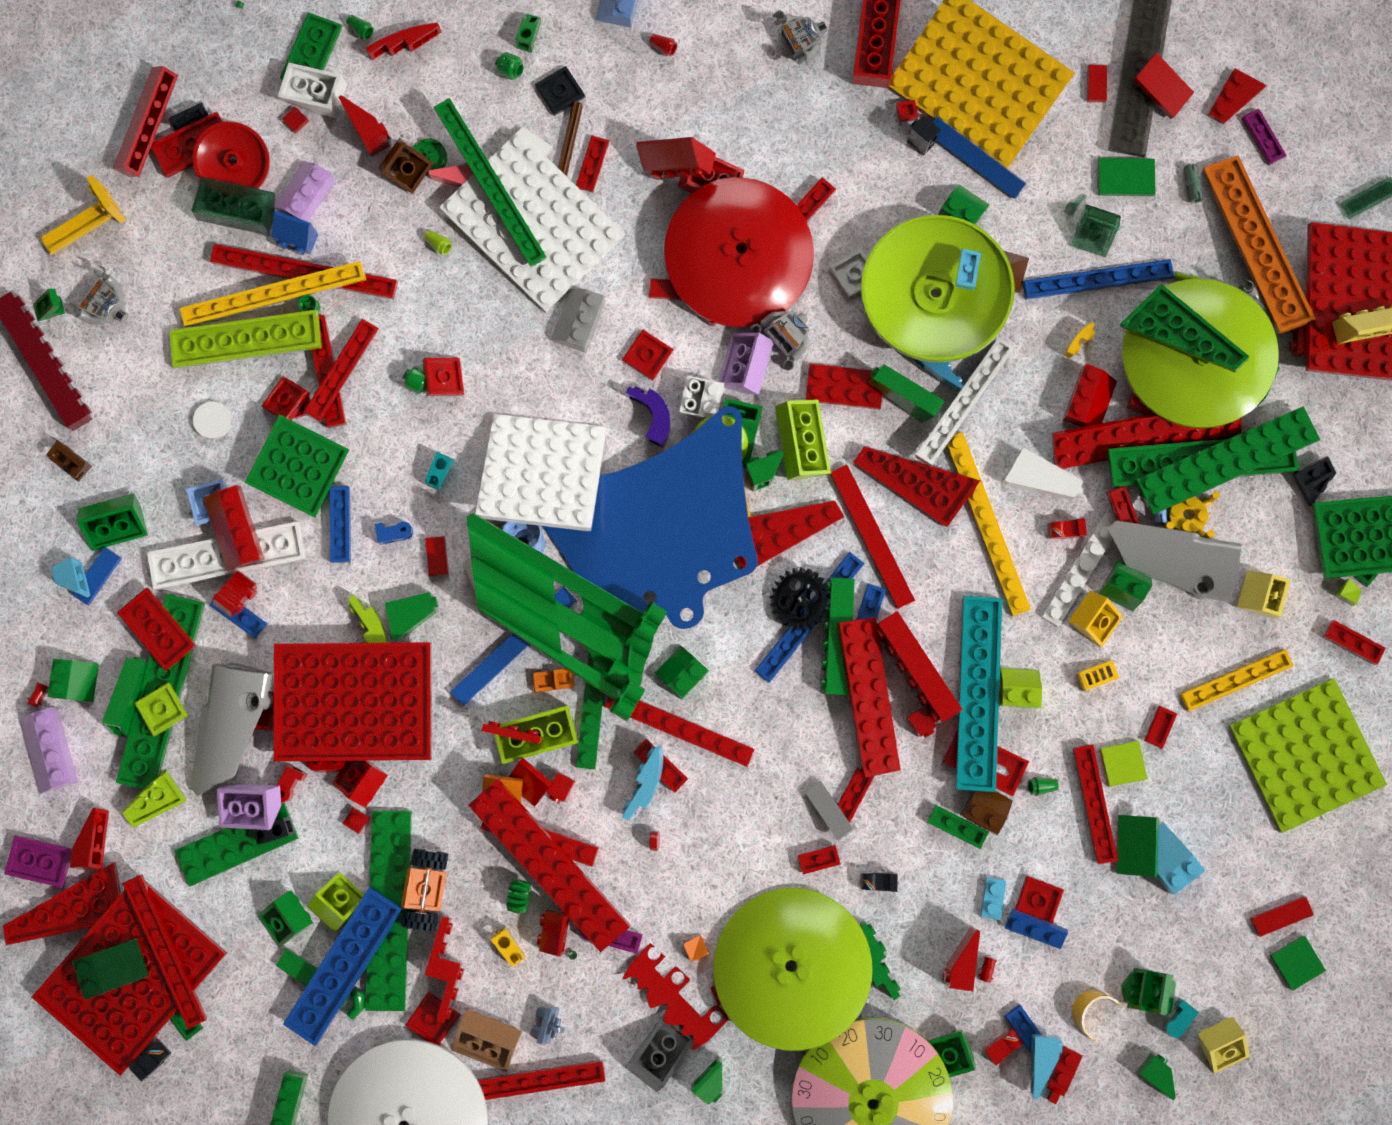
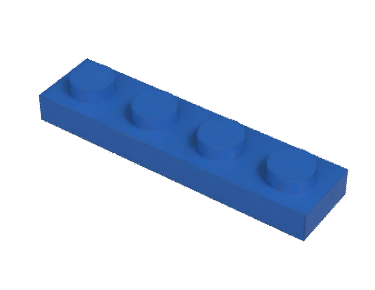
[330,486,351,563]

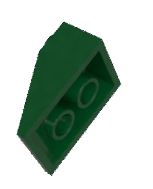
[72,938,149,1000]

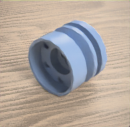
[502,522,546,554]

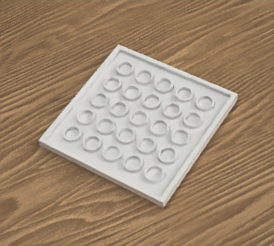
[475,414,607,531]

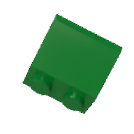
[938,185,990,225]
[1098,561,1153,612]
[655,646,709,700]
[47,659,99,702]
[257,890,313,948]

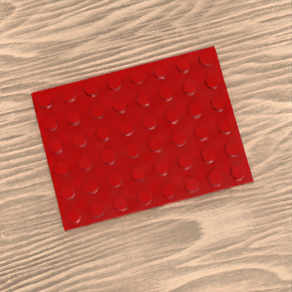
[1305,222,1392,381]
[274,642,432,762]
[32,875,227,1076]

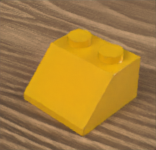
[1069,590,1123,648]

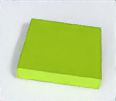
[135,683,189,736]
[1100,741,1148,787]

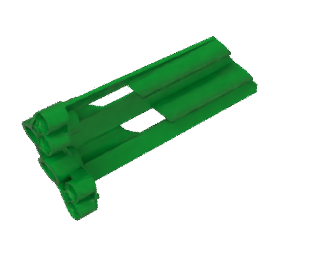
[467,513,668,721]

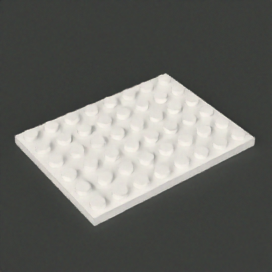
[439,131,625,313]

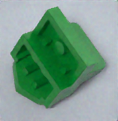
[1121,968,1176,1015]

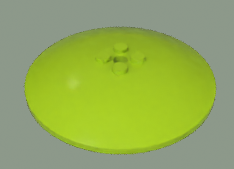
[1122,279,1279,428]
[713,888,873,1051]

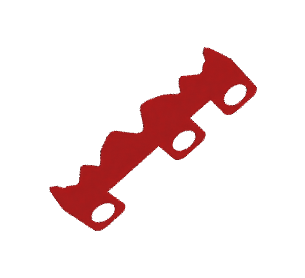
[623,943,729,1051]

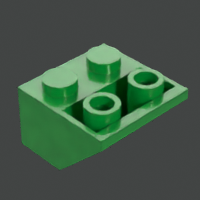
[745,450,784,491]

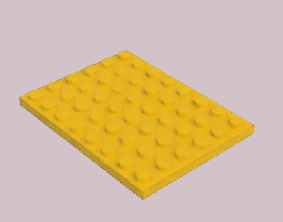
[889,0,1075,168]

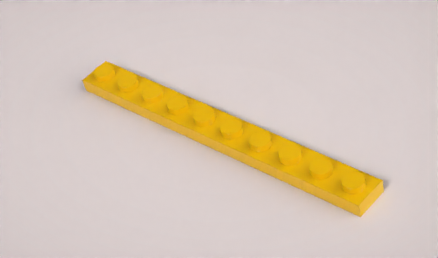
[179,261,366,327]
[947,432,1031,616]

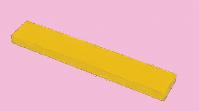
[1180,649,1294,712]

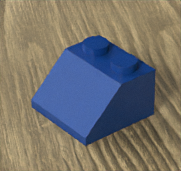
[271,210,318,255]

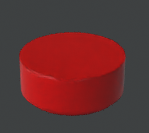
[649,831,660,851]

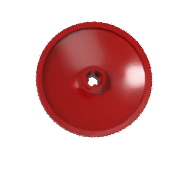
[193,121,270,198]

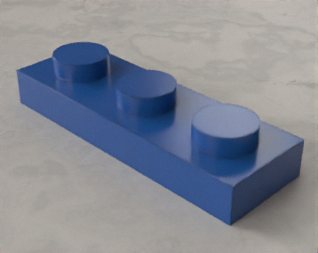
[1005,909,1068,949]

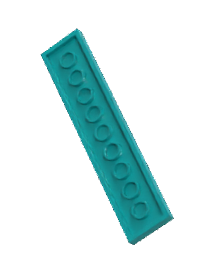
[955,596,1003,792]

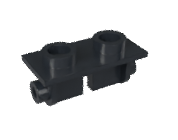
[169,102,209,131]

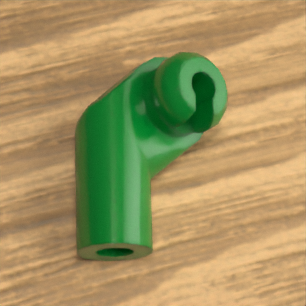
[346,989,365,1020]

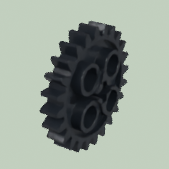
[770,567,831,630]

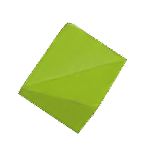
[1336,579,1362,606]

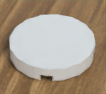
[193,401,232,439]

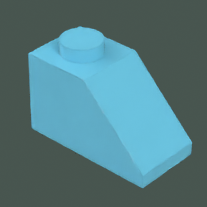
[51,557,90,597]

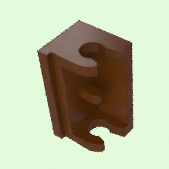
[47,440,92,482]

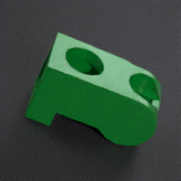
[515,13,541,53]

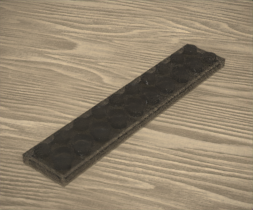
[1108,0,1172,157]

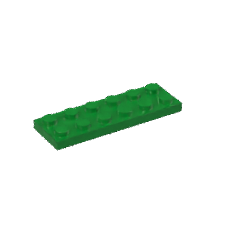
[175,802,299,887]

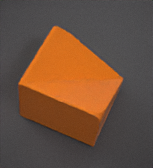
[683,935,709,962]

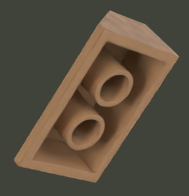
[452,1009,522,1072]

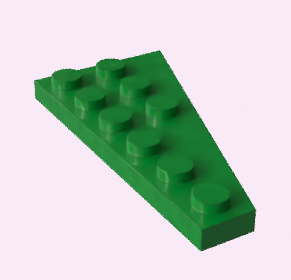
[1120,284,1249,373]

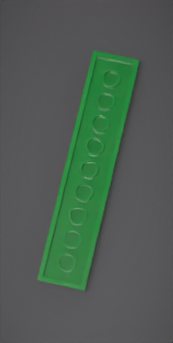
[1135,406,1321,516]
[1106,439,1299,488]
[116,594,205,789]
[365,811,412,1011]

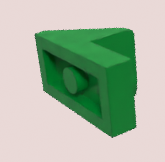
[33,289,65,321]

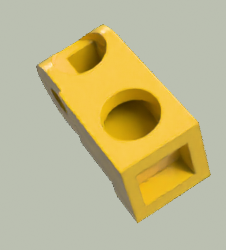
[491,926,526,967]

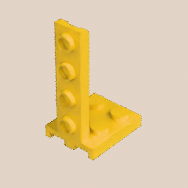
[40,174,127,255]

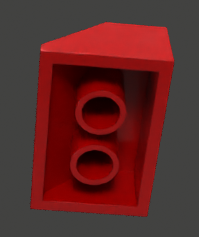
[1063,364,1117,427]

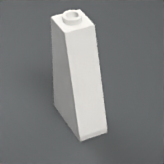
[1002,448,1084,500]

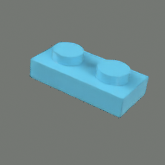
[955,249,981,290]
[980,877,1006,920]

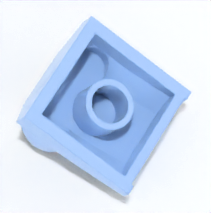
[186,478,228,526]

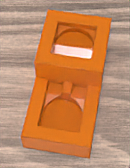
[532,669,575,693]

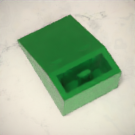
[723,398,763,465]

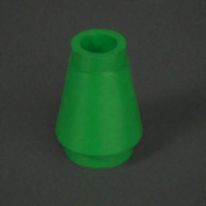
[346,15,374,40]
[1028,777,1059,796]

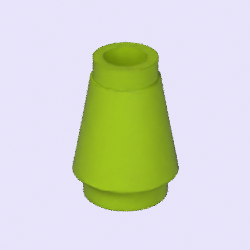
[424,230,452,255]

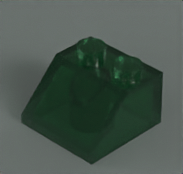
[1070,204,1121,258]

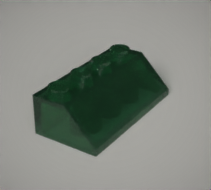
[191,177,275,236]

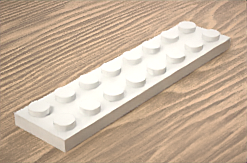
[147,521,306,590]

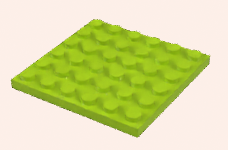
[1229,678,1387,833]

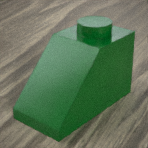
[1137,1053,1176,1101]

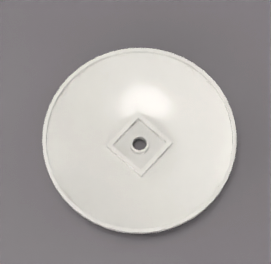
[328,1039,488,1125]

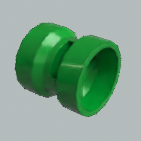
[298,295,321,313]

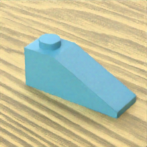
[1030,1034,1062,1099]

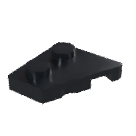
[1292,456,1336,507]

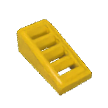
[1076,660,1119,691]

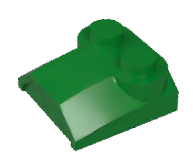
[927,1030,976,1078]

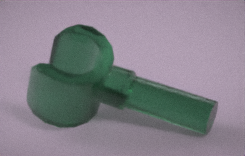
[1065,194,1087,215]

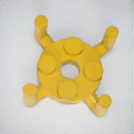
[1162,491,1220,539]

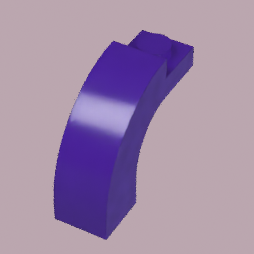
[626,386,670,448]

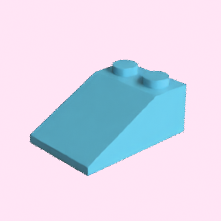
[1156,822,1205,895]

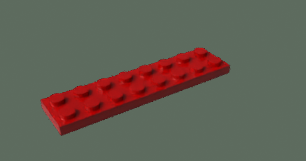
[837,617,901,778]

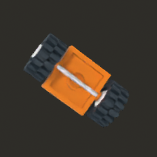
[401,848,449,932]

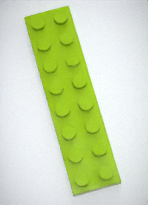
[169,310,322,369]

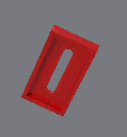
[942,728,1029,797]

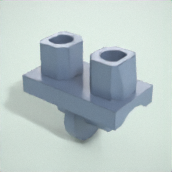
[530,1007,565,1044]

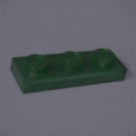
[1340,177,1392,219]

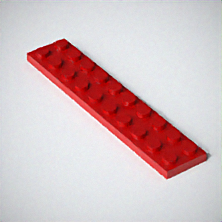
[1052,413,1241,469]
[468,778,631,953]

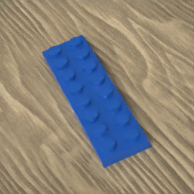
[283,887,404,1046]

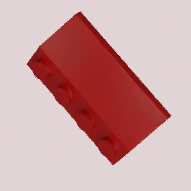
[636,137,716,180]
[203,485,264,571]

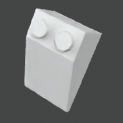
[278,63,347,118]

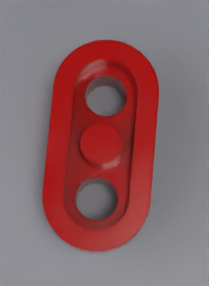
[307,761,347,773]

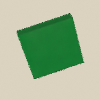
[1270,935,1326,991]

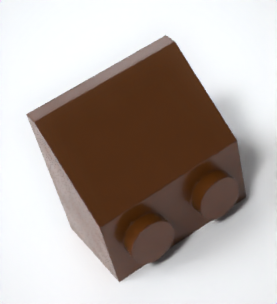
[378,137,434,194]
[960,791,1013,835]

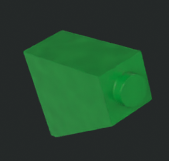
[385,592,439,642]

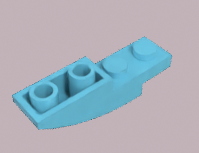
[622,744,663,821]

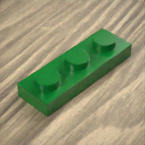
[927,805,989,849]

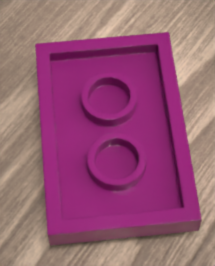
[4,835,72,888]

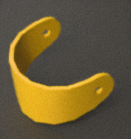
[1072,990,1122,1042]

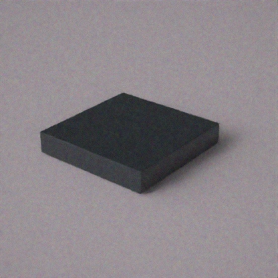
[535,66,586,116]

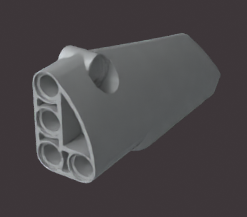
[1107,521,1242,602]
[191,663,273,796]

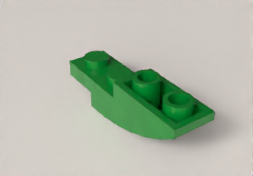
[860,921,901,1000]

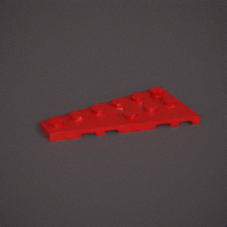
[853,446,981,527]
[736,501,844,569]
[3,862,121,945]

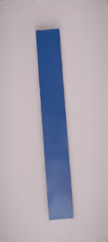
[1022,259,1174,300]
[755,552,865,683]
[450,586,577,706]

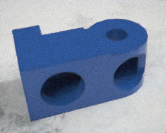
[375,521,413,545]

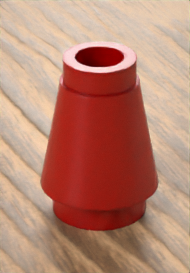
[649,33,678,56]

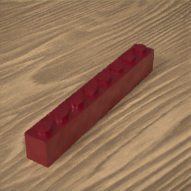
[0,291,93,431]

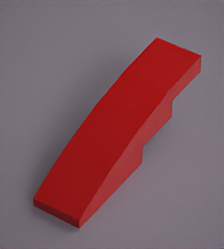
[366,22,442,61]

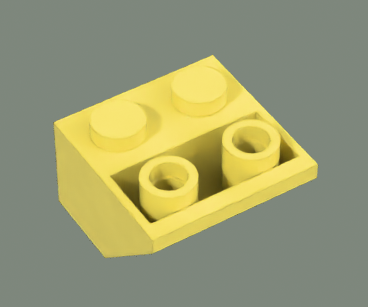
[1236,571,1291,619]

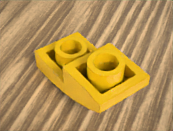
[1064,322,1095,359]

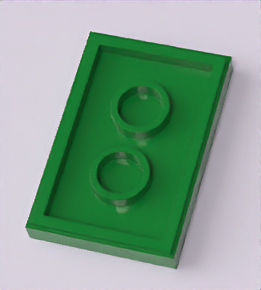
[1098,158,1156,196]
[1117,815,1159,877]

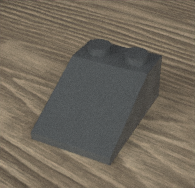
[625,1015,694,1092]

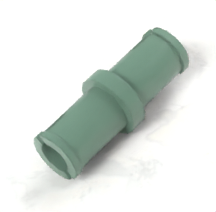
[1184,163,1203,203]

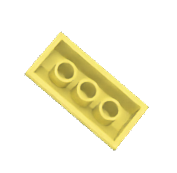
[1332,305,1392,344]

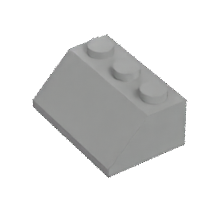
[551,289,605,353]

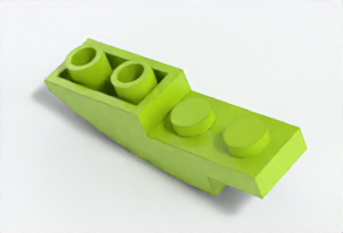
[348,595,389,643]

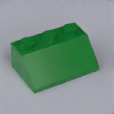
[76,493,148,551]

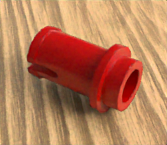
[27,682,49,708]
[978,957,997,983]

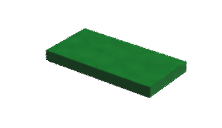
[280,12,343,80]

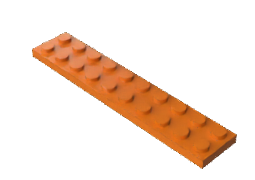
[1202,155,1315,334]

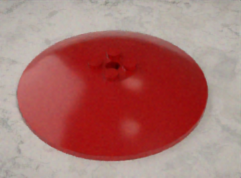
[664,177,814,328]

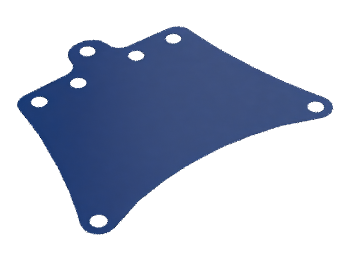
[543,406,758,629]

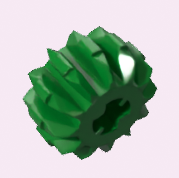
[506,880,531,914]

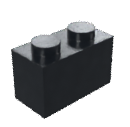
[907,115,941,156]

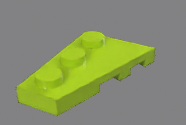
[122,769,186,828]

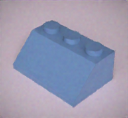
[595,0,638,28]

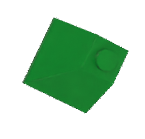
[691,1056,723,1105]

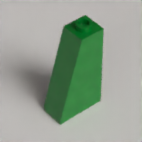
[868,364,944,423]
[102,657,147,738]

